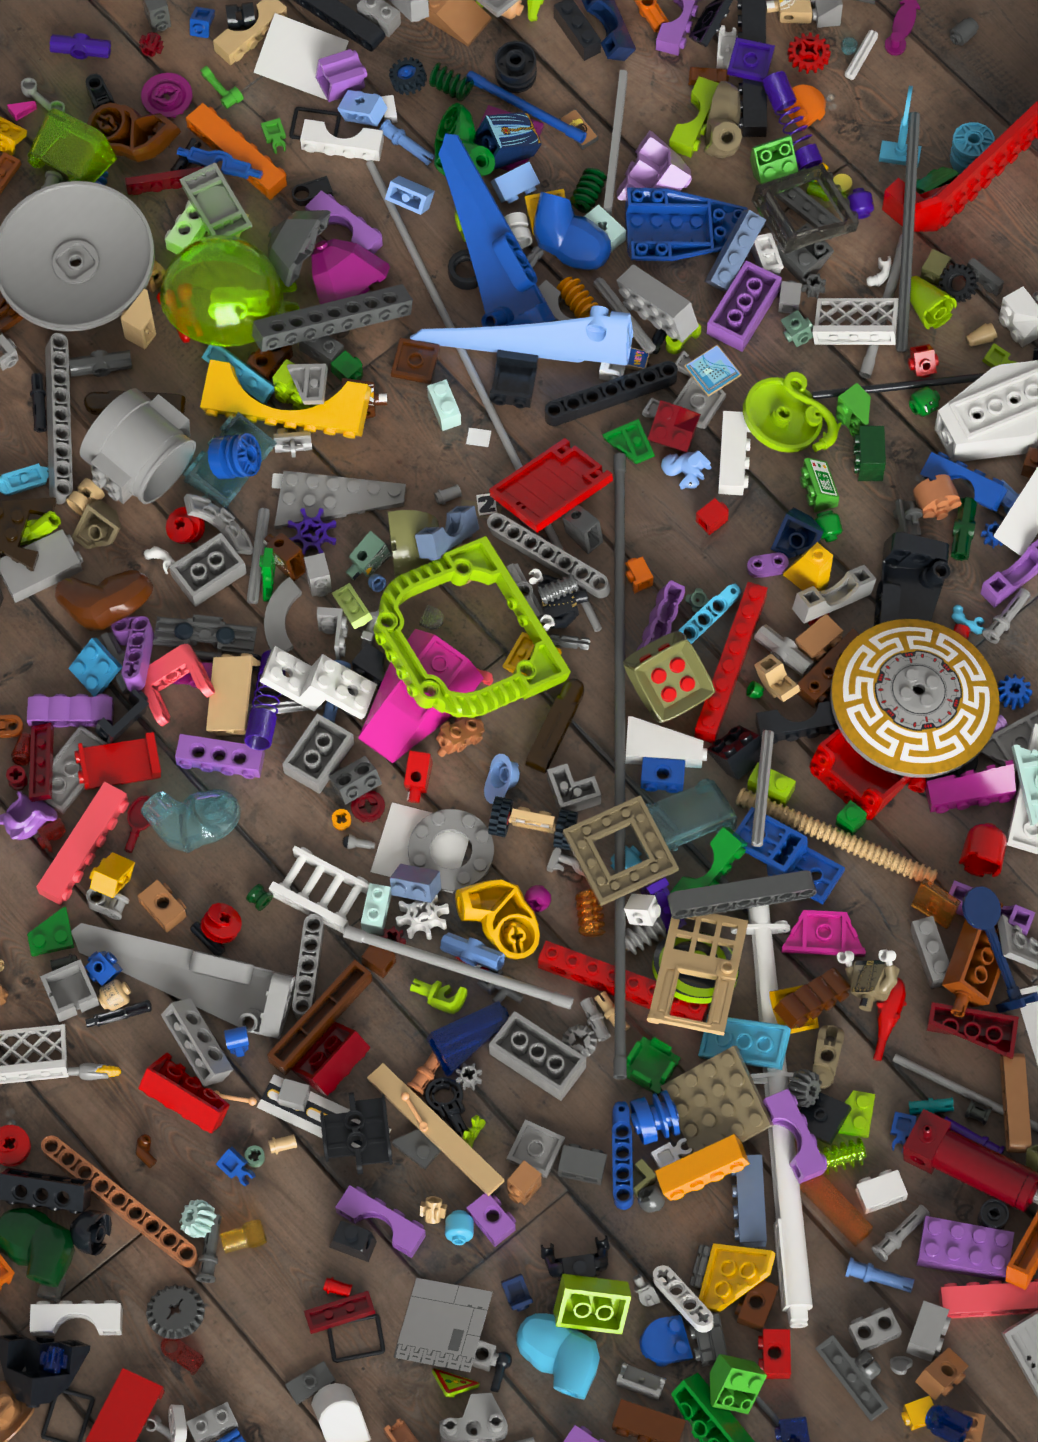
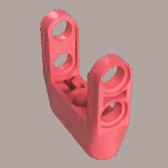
[142,644,215,727]

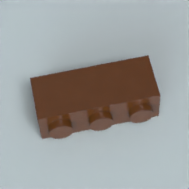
[612,1399,686,1442]

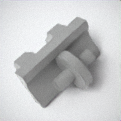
[273,427,312,458]

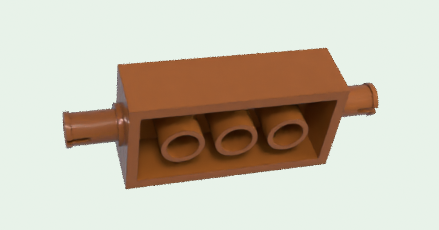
[942,903,1003,1017]

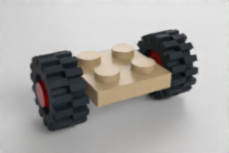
[488,796,578,850]

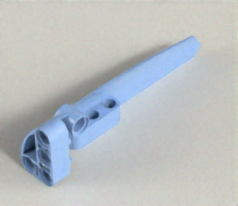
[410,305,633,366]

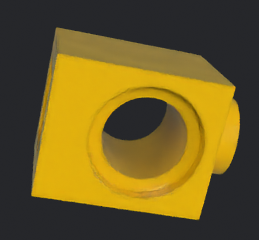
[901,1395,939,1431]

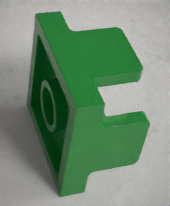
[627,1036,681,1096]

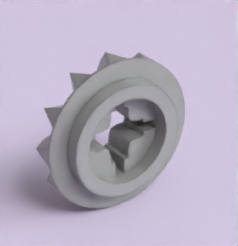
[562,1024,597,1058]

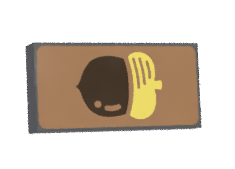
[559,108,598,150]

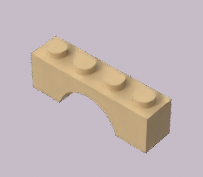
[213,0,288,66]

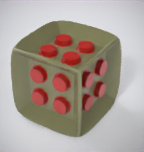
[622,631,715,723]

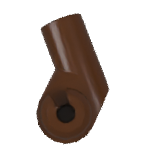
[135,1134,157,1168]

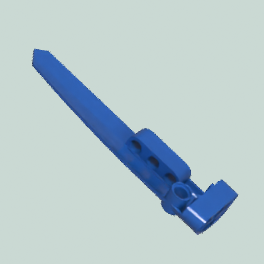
[439,133,556,327]

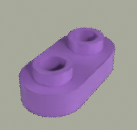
[747,553,789,578]

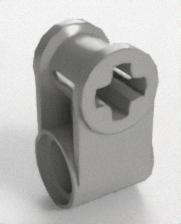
[86,888,130,920]

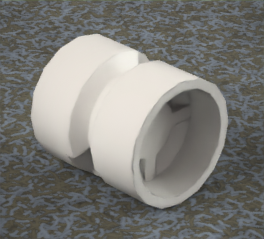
[504,212,532,249]

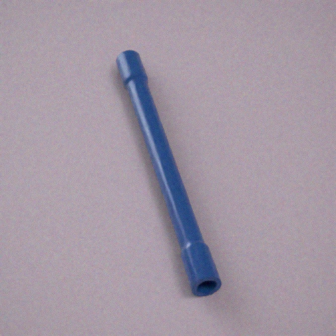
[466,70,587,143]

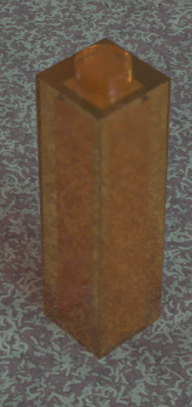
[800,1174,873,1247]

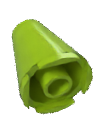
[910,276,957,329]

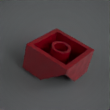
[648,400,701,453]

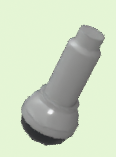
[342,834,375,849]

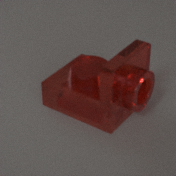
[36,818,66,854]

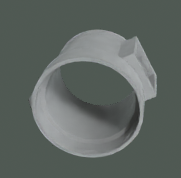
[80,388,196,504]

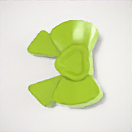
[462,1115,486,1148]

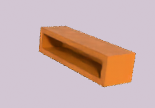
[1005,1211,1038,1290]

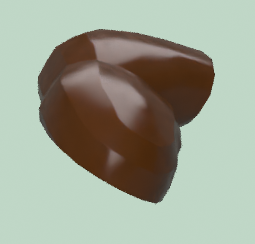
[87,103,181,162]
[55,570,153,631]

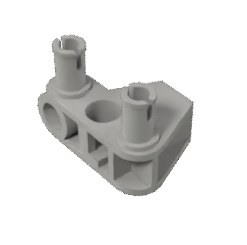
[439,1393,508,1442]

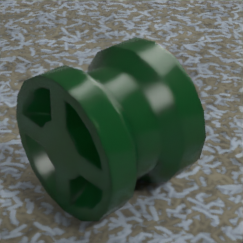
[246,884,273,911]

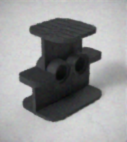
[320,1092,393,1175]

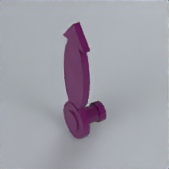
[884,0,920,56]

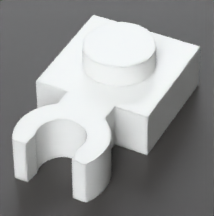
[651,1138,692,1169]

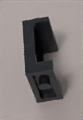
[490,350,538,408]
[94,689,149,744]

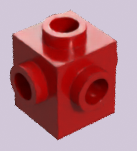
[908,344,939,378]

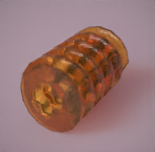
[575,889,606,937]

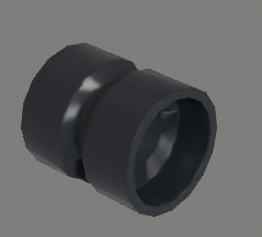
[225,2,256,30]
[977,1199,1009,1230]

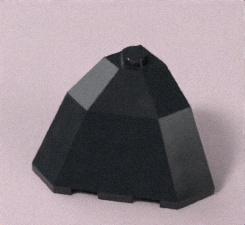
[0,1334,90,1408]

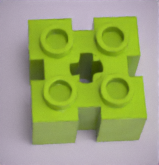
[272,359,317,410]

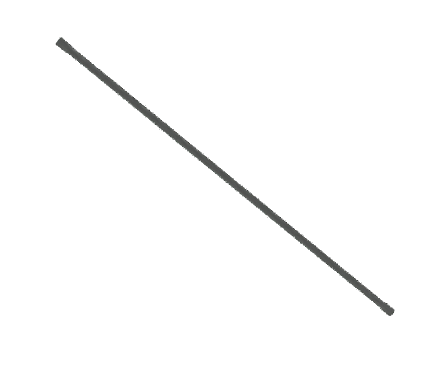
[613,453,627,1080]

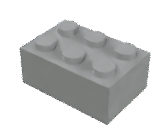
[169,533,247,607]
[283,713,354,794]

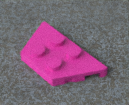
[781,910,866,957]

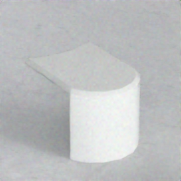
[311,1383,371,1442]

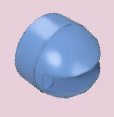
[368,574,386,592]

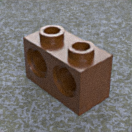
[247,345,293,381]

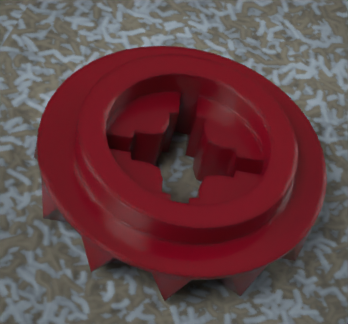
[351,790,385,823]

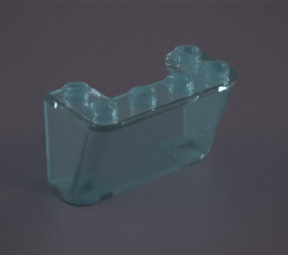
[183,412,277,508]

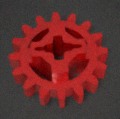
[787,32,831,74]

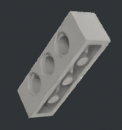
[161,998,234,1086]

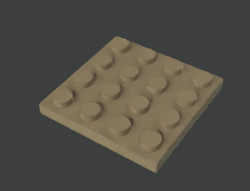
[661,1046,774,1154]

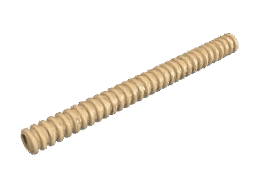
[736,788,938,887]

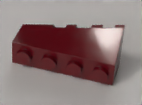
[926,1002,1019,1059]

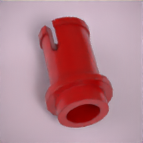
[323,1277,353,1297]

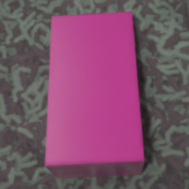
[7,101,37,121]

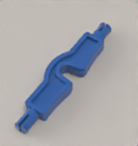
[177,147,263,179]

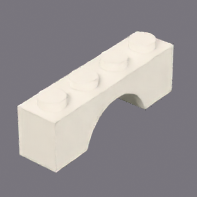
[300,119,384,161]
[30,1300,123,1336]

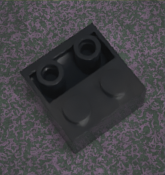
[707,725,762,780]

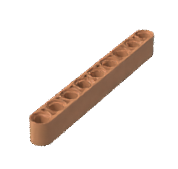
[41,1135,198,1268]

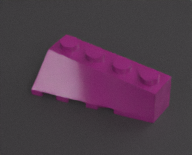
[925,760,1016,814]

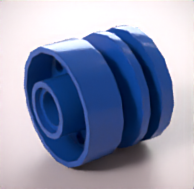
[208,433,262,480]
[630,1090,680,1145]

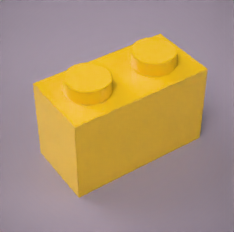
[90,852,135,898]

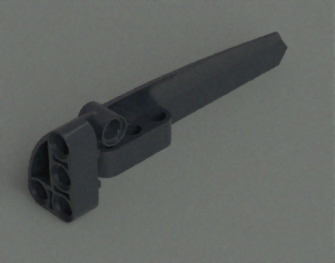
[874,532,951,626]

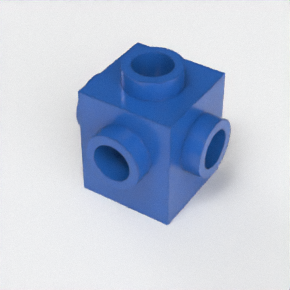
[85,951,123,986]

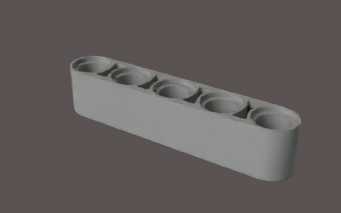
[292,914,324,1020]

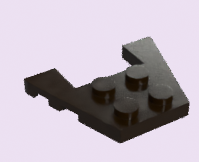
[0,497,57,571]

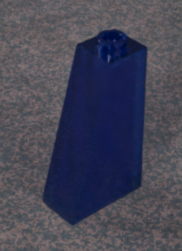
[427,1001,509,1077]

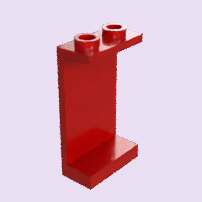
[74,732,161,790]
[85,1368,165,1442]

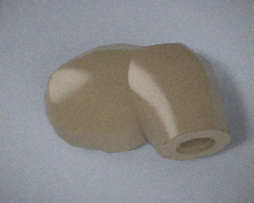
[703,80,742,159]

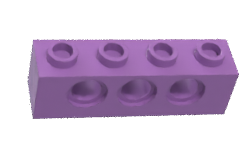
[175,734,265,779]

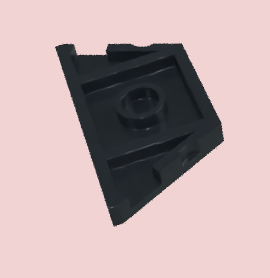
[689,0,733,47]

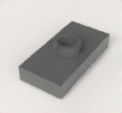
[285,1361,336,1405]

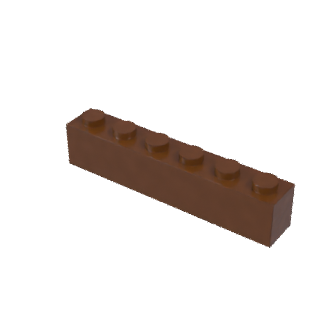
[267,959,372,1076]

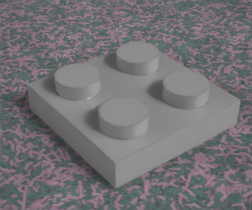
[507,1119,565,1178]

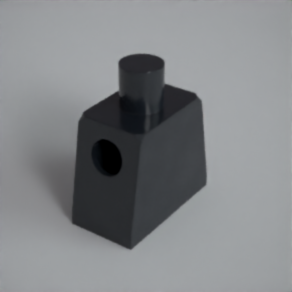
[329,1221,377,1262]

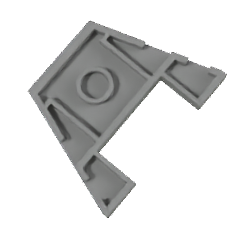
[642,351,726,429]

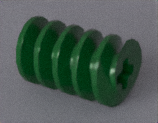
[429,62,474,102]
[570,168,607,214]

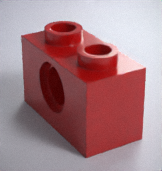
[758,1329,791,1379]

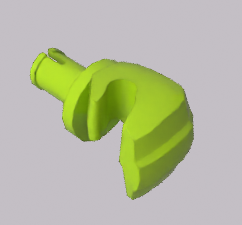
[410,978,468,1014]

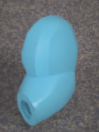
[516,1313,600,1400]

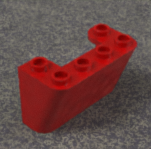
[809,729,912,820]

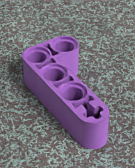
[111,616,154,692]

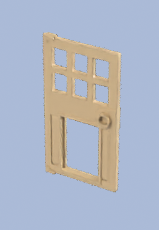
[647,914,748,1036]

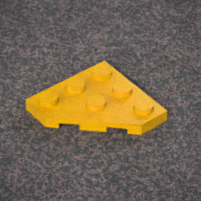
[699,1243,775,1312]

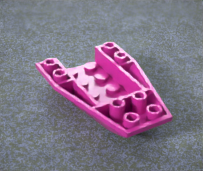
[358,629,484,763]

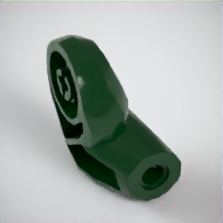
[0,1208,75,1287]

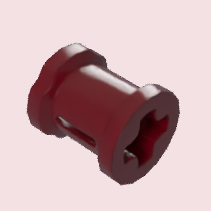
[6,765,28,791]

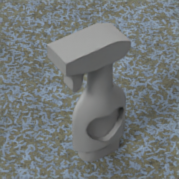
[547,848,585,876]

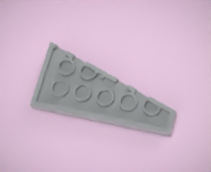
[274,471,406,530]

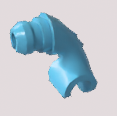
[951,605,985,635]

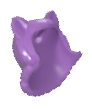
[0,791,58,840]

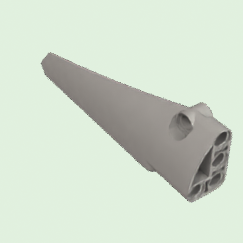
[71,923,296,1039]

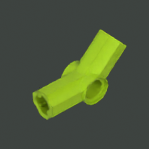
[20,511,61,545]

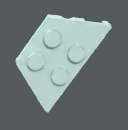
[1012,744,1038,826]

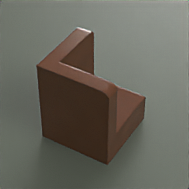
[361,945,396,978]

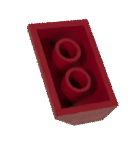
[291,1022,370,1096]

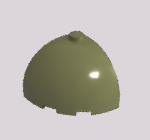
[388,510,442,578]

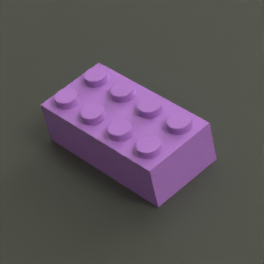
[707,260,782,352]
[916,1216,1014,1282]

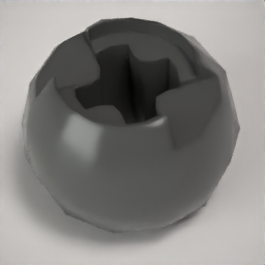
[637,1185,666,1213]

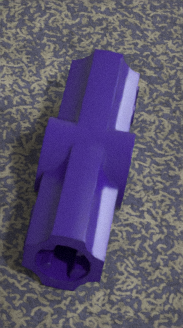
[50,33,111,59]

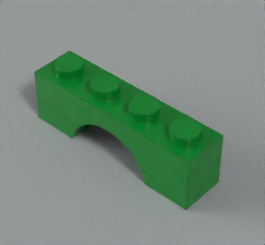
[670,827,748,893]

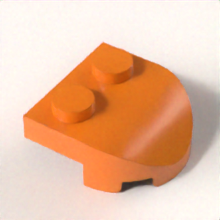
[783,84,826,132]

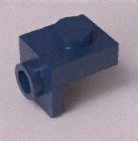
[500,1273,533,1311]

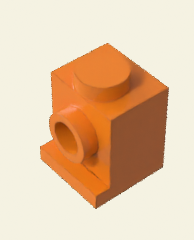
[625,556,654,594]

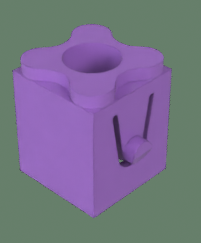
[315,49,367,102]

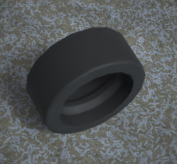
[448,249,478,290]

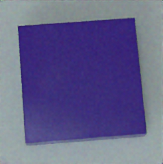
[727,38,775,82]

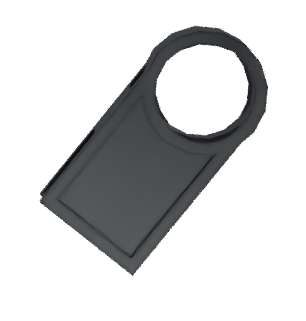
[292,176,333,206]

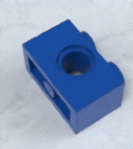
[640,757,685,793]

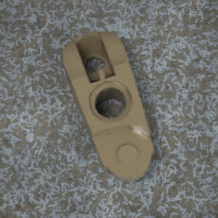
[812,1025,844,1089]

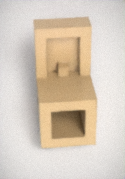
[754,654,800,702]

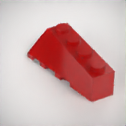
[138,1052,230,1133]

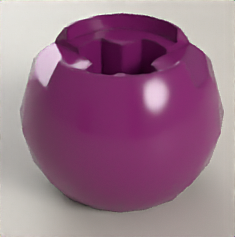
[524,885,552,912]

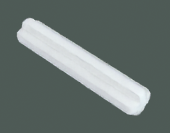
[845,30,878,80]

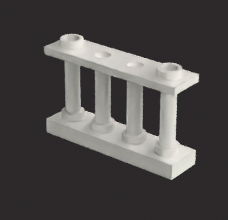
[269,846,369,934]

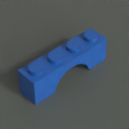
[920,452,1008,512]

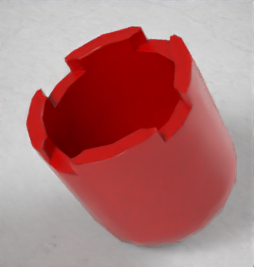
[959,823,1007,877]

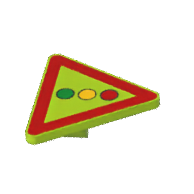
[432,1368,480,1398]

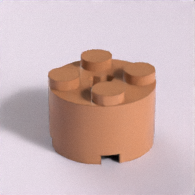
[913,474,962,520]

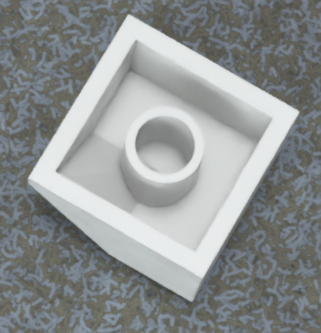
[999,286,1038,347]

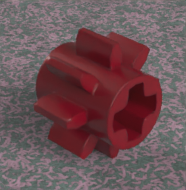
[139,32,164,57]
[380,926,406,944]

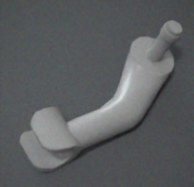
[146,1415,171,1442]

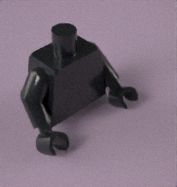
[541,1235,610,1281]

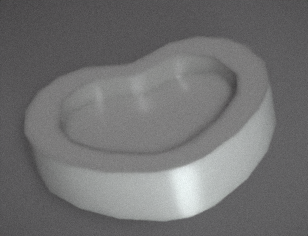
[890,1356,913,1375]

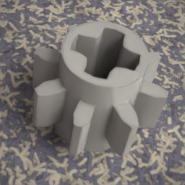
[456,1063,482,1091]

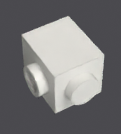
[624,894,661,926]

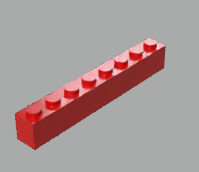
[694,582,768,744]

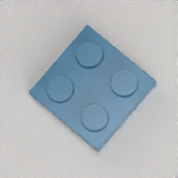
[68,638,122,697]

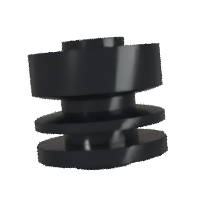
[495,41,537,93]

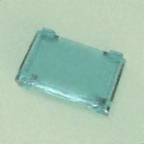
[646,779,738,851]

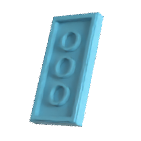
[698,1015,791,1070]

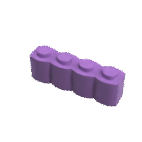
[636,580,685,651]
[27,694,114,728]

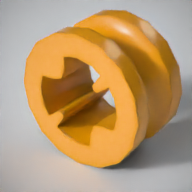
[332,809,351,830]

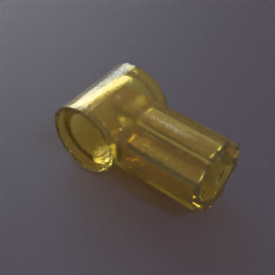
[220,1220,267,1254]

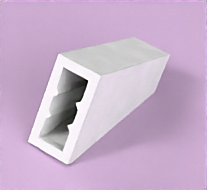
[625,716,707,768]

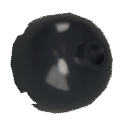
[70,1210,112,1256]

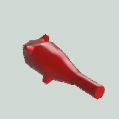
[873,977,907,1061]

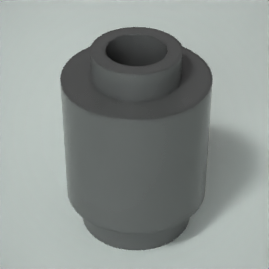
[950,17,979,46]

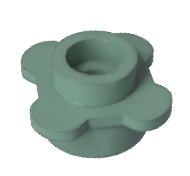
[685,588,710,613]

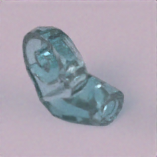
[141,789,241,853]

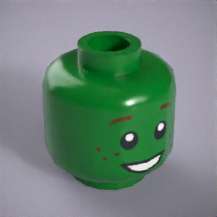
[908,386,940,417]

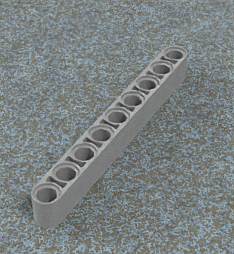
[45,333,73,505]

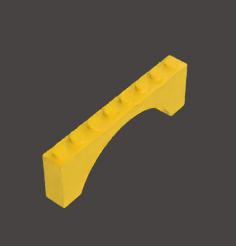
[200,360,372,439]

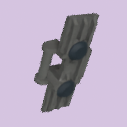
[153,614,257,661]

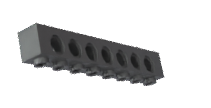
[252,284,413,352]

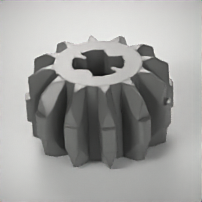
[787,1069,822,1107]

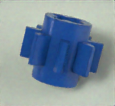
[981,521,1003,549]

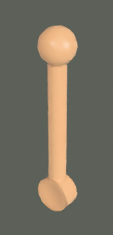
[214,1090,257,1106]
[401,1092,428,1132]

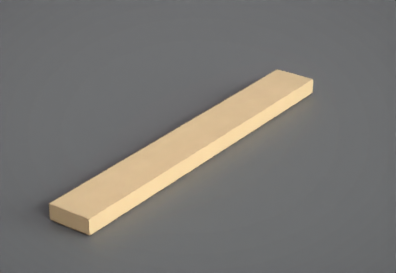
[367,1063,505,1196]

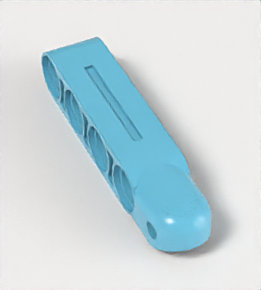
[678,584,742,644]

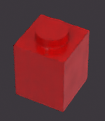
[696,498,729,535]

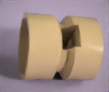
[66,478,105,516]

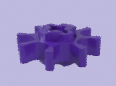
[288,508,336,557]

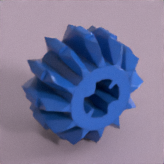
[998,673,1032,711]

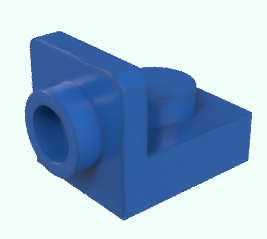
[190,7,215,38]

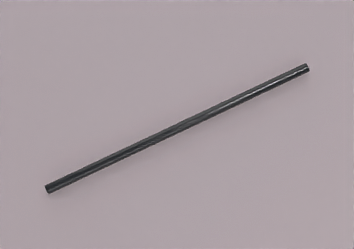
[812,373,985,399]

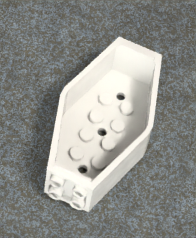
[934,360,1038,463]

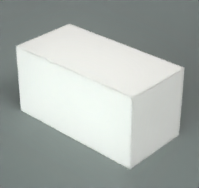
[381,95,397,123]

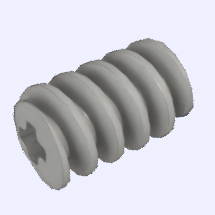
[625,917,667,955]

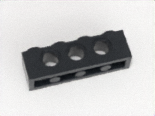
[0,1168,92,1214]

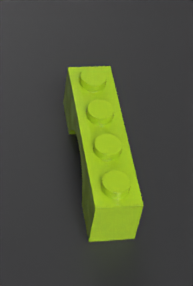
[669,76,719,158]

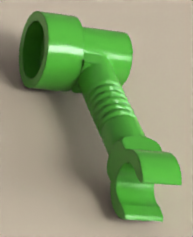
[200,66,244,109]

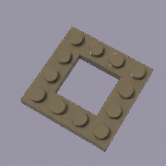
[563,795,679,906]

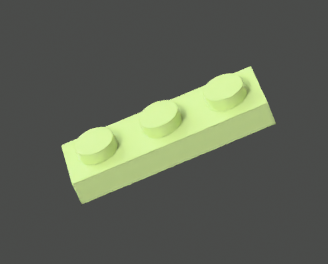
[332,583,373,629]

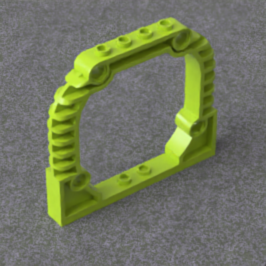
[373,536,571,718]

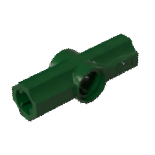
[951,497,977,561]

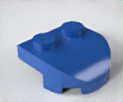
[639,1315,693,1367]

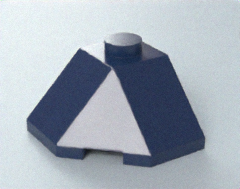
[771,507,824,558]

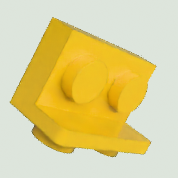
[0,117,27,156]

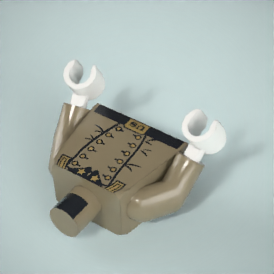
[837,949,900,1011]

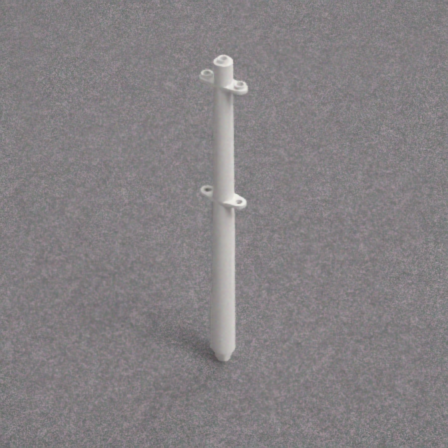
[730,905,813,1328]

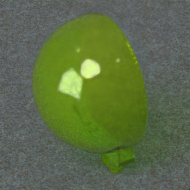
[160,235,299,347]

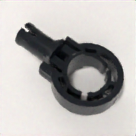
[425,1077,469,1137]

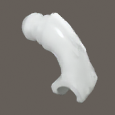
[866,256,892,287]
[144,546,175,574]

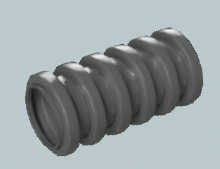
[538,573,579,605]

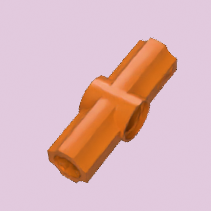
[634,0,669,33]

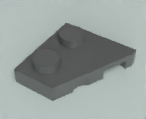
[392,1129,441,1170]

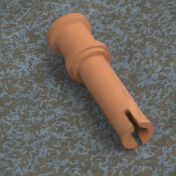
[407,1034,455,1097]

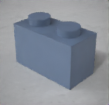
[390,863,441,903]

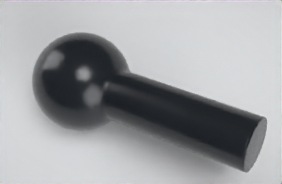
[490,1351,512,1392]

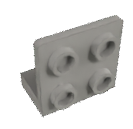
[317,607,348,660]

